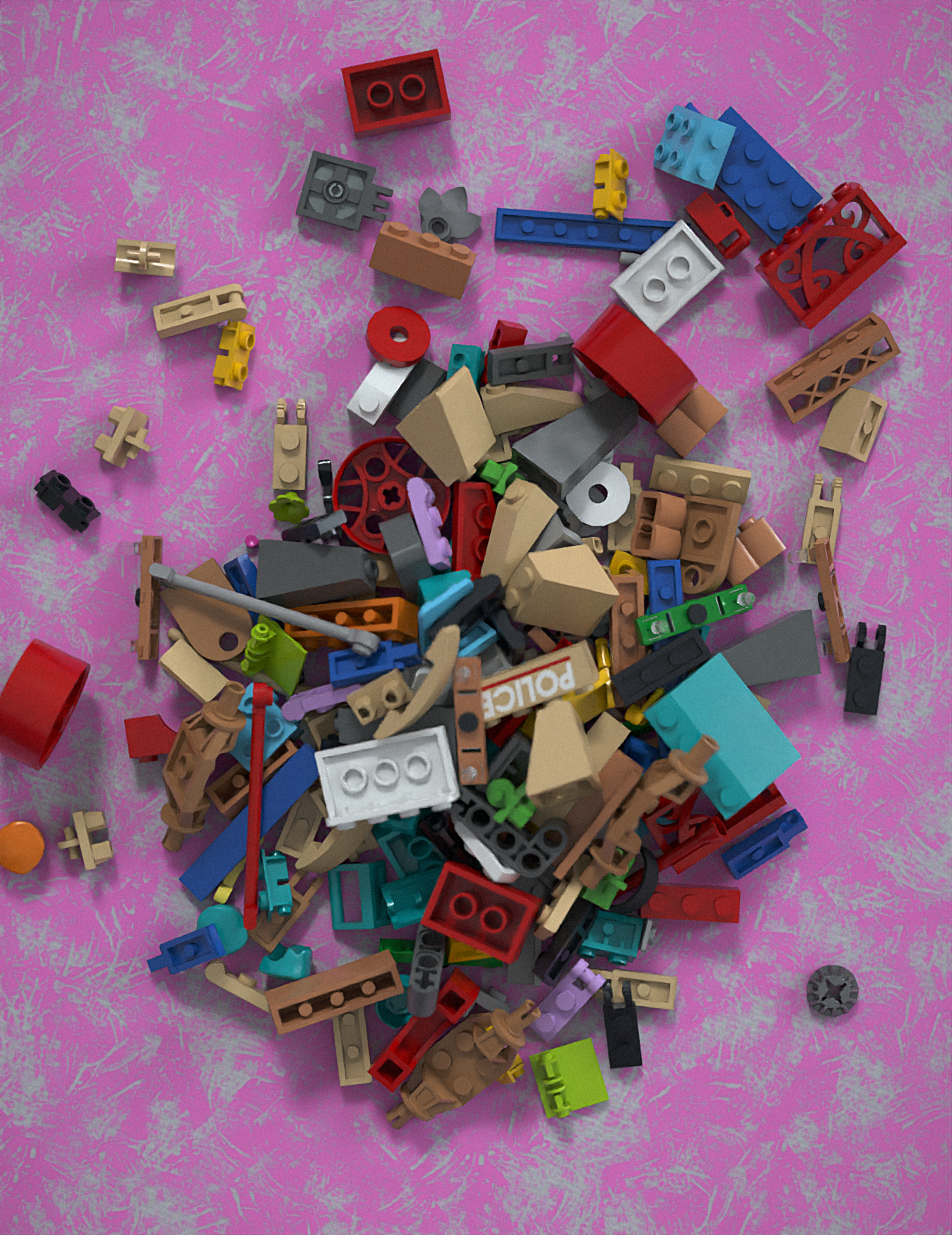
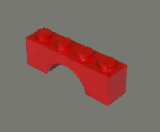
[124,714,178,763]
[367,967,481,1093]

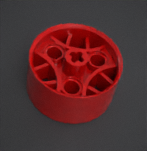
[571,303,699,427]
[332,436,451,555]
[0,638,91,771]

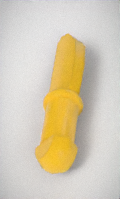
[595,637,615,708]

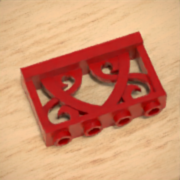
[754,182,907,330]
[640,780,787,875]

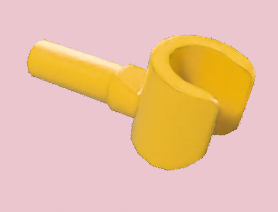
[625,687,665,725]

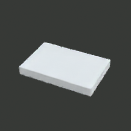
[609,219,725,333]

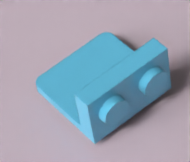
[653,105,736,190]
[418,578,497,665]
[210,682,305,771]

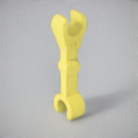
[214,837,264,904]

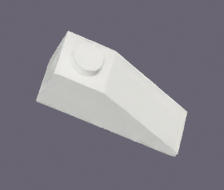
[346,332,417,428]

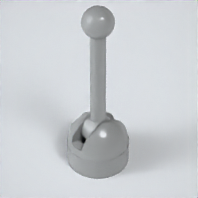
[558,332,611,402]

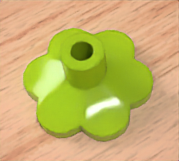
[268,491,310,524]

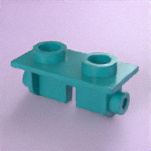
[258,849,294,921]

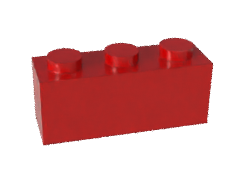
[638,882,741,923]

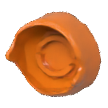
[0,820,46,875]

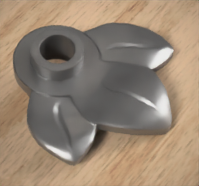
[419,186,482,242]

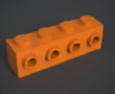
[284,597,419,652]

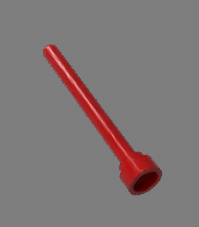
[597,815,728,907]

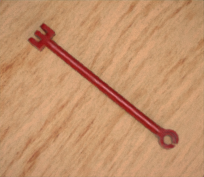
[243,682,273,930]

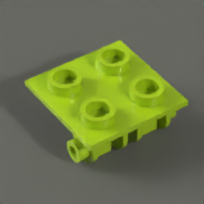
[241,614,308,696]
[529,1037,609,1119]

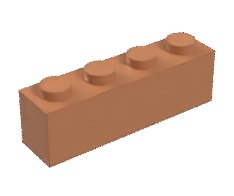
[264,949,404,1035]

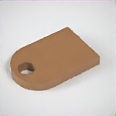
[677,494,742,596]
[159,557,254,663]

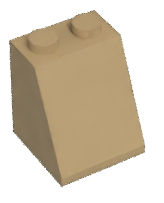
[395,365,496,487]
[502,544,620,637]
[526,700,603,812]

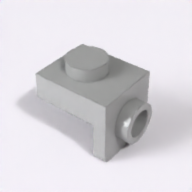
[462,983,510,1019]

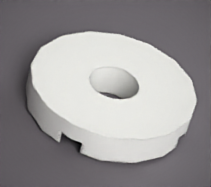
[566,462,630,526]

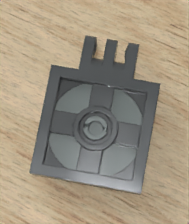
[296,150,394,232]

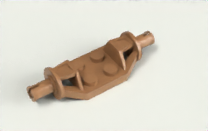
[160,681,247,852]
[579,734,720,889]
[386,999,541,1130]

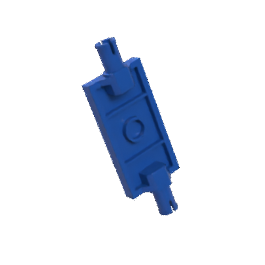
[685,102,829,253]

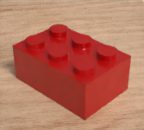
[341,49,451,139]
[420,859,543,965]

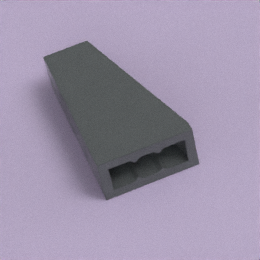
[512,391,639,501]
[256,539,379,609]
[695,609,821,686]
[334,705,459,775]

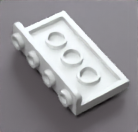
[315,725,460,831]

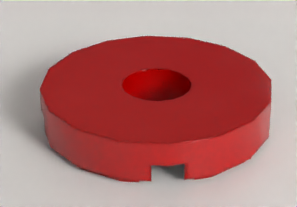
[365,306,431,368]

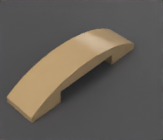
[373,625,460,740]
[530,711,631,836]
[295,819,374,874]

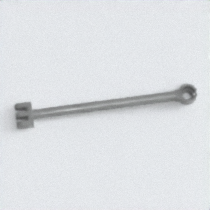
[149,563,381,657]

